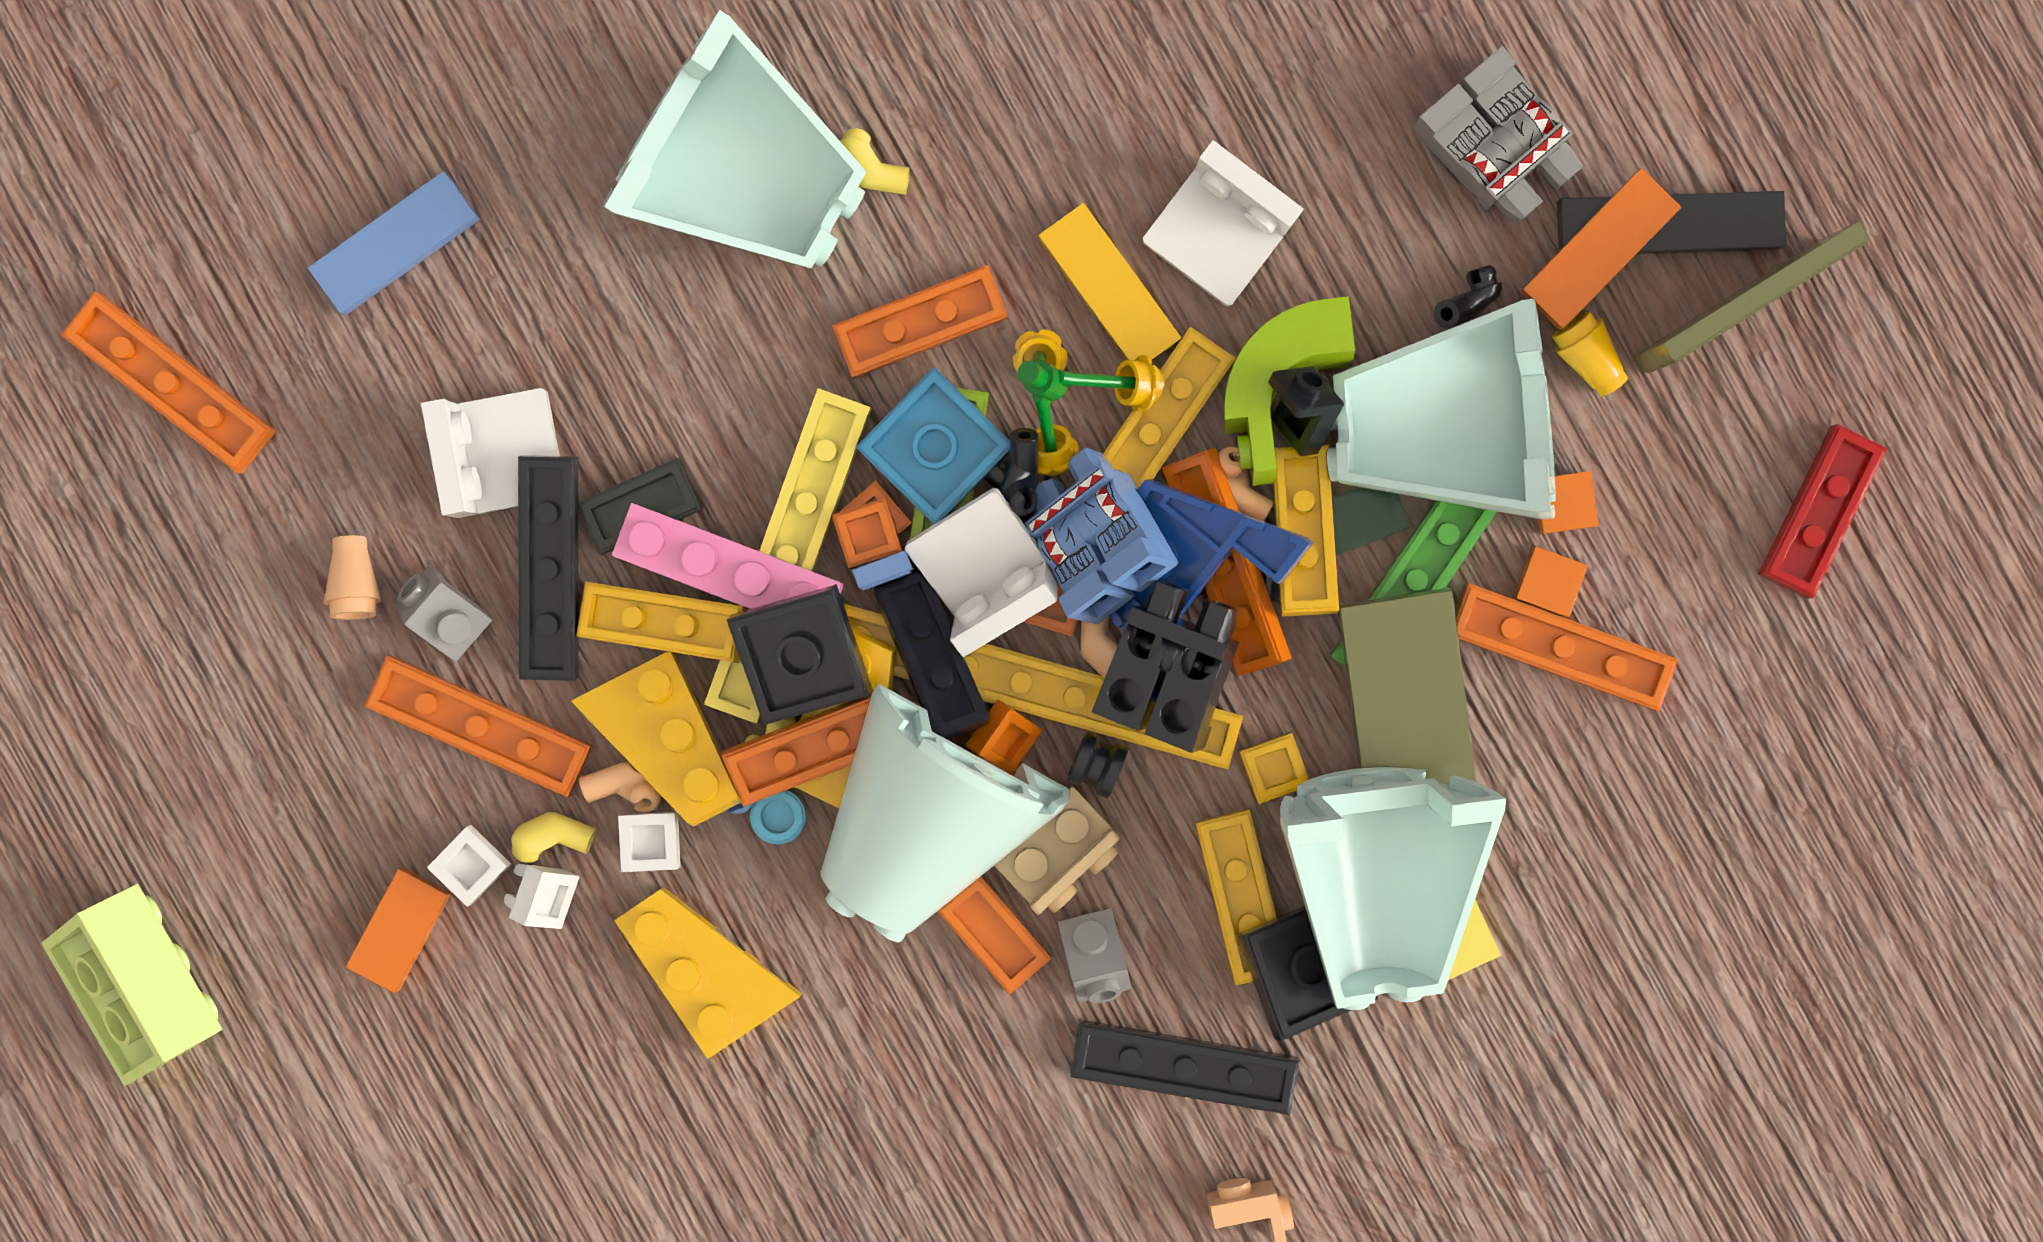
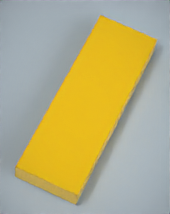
[1038,202,1182,361]
[1103,327,1236,491]
[1273,445,1339,616]
[576,581,749,663]
[1195,809,1276,985]

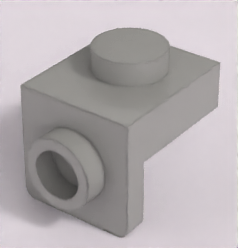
[395,565,492,662]
[1058,908,1132,1003]

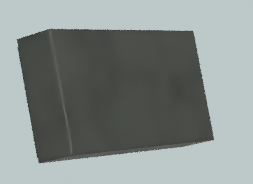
[578,458,703,555]

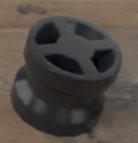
[1066,730,1129,799]

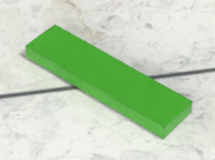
[1329,500,1497,668]

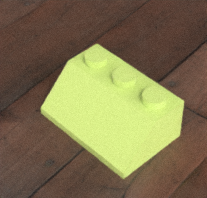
[41,884,222,1087]

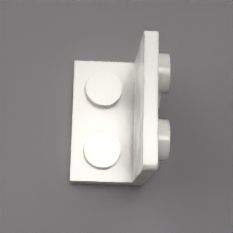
[1143,140,1304,307]
[421,388,560,518]
[905,488,1059,657]

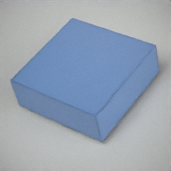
[852,551,914,591]

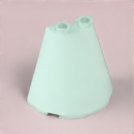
[603,10,867,268]
[1327,298,1556,519]
[821,684,1070,942]
[1280,767,1506,1010]

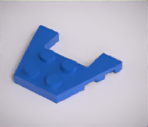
[1099,479,1314,632]

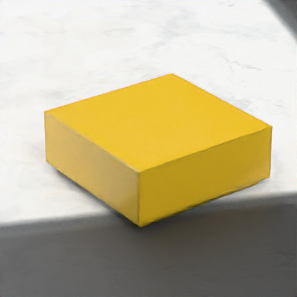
[1238,732,1309,804]

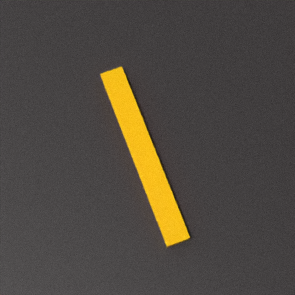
[843,603,1243,769]

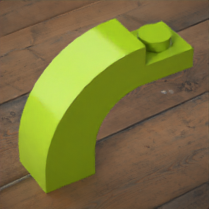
[1224,296,1355,486]

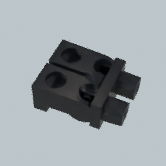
[1091,580,1240,753]

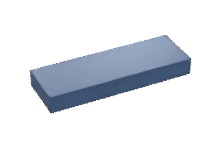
[308,171,481,316]

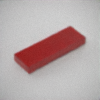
[1758,424,1888,599]

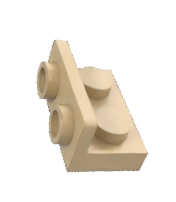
[994,785,1120,915]

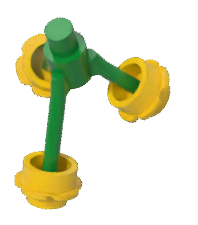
[1012,329,1164,476]

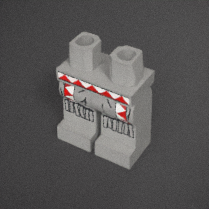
[1412,45,1583,225]

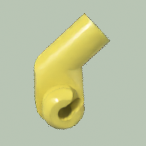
[840,128,910,195]

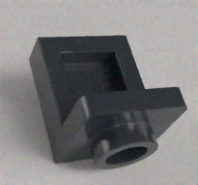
[1268,366,1344,456]

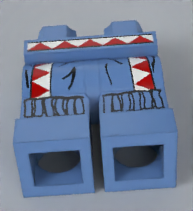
[1025,448,1179,624]

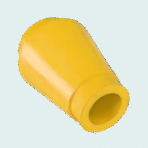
[1551,310,1628,397]

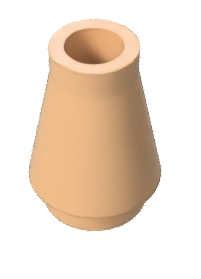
[324,535,381,620]

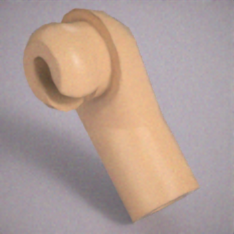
[1218,446,1274,521]
[1080,616,1118,679]
[579,761,662,813]

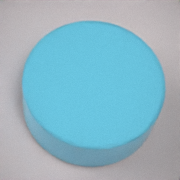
[750,789,807,844]

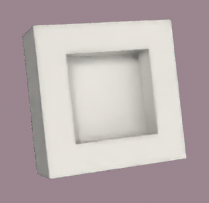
[618,811,681,872]
[427,825,511,907]
[504,864,580,929]

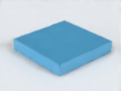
[856,367,1010,524]

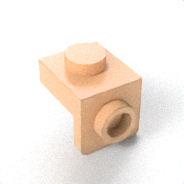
[1206,1178,1294,1242]

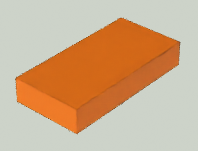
[346,867,452,993]
[937,876,1052,995]

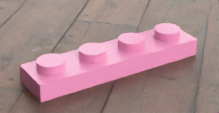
[611,503,844,609]

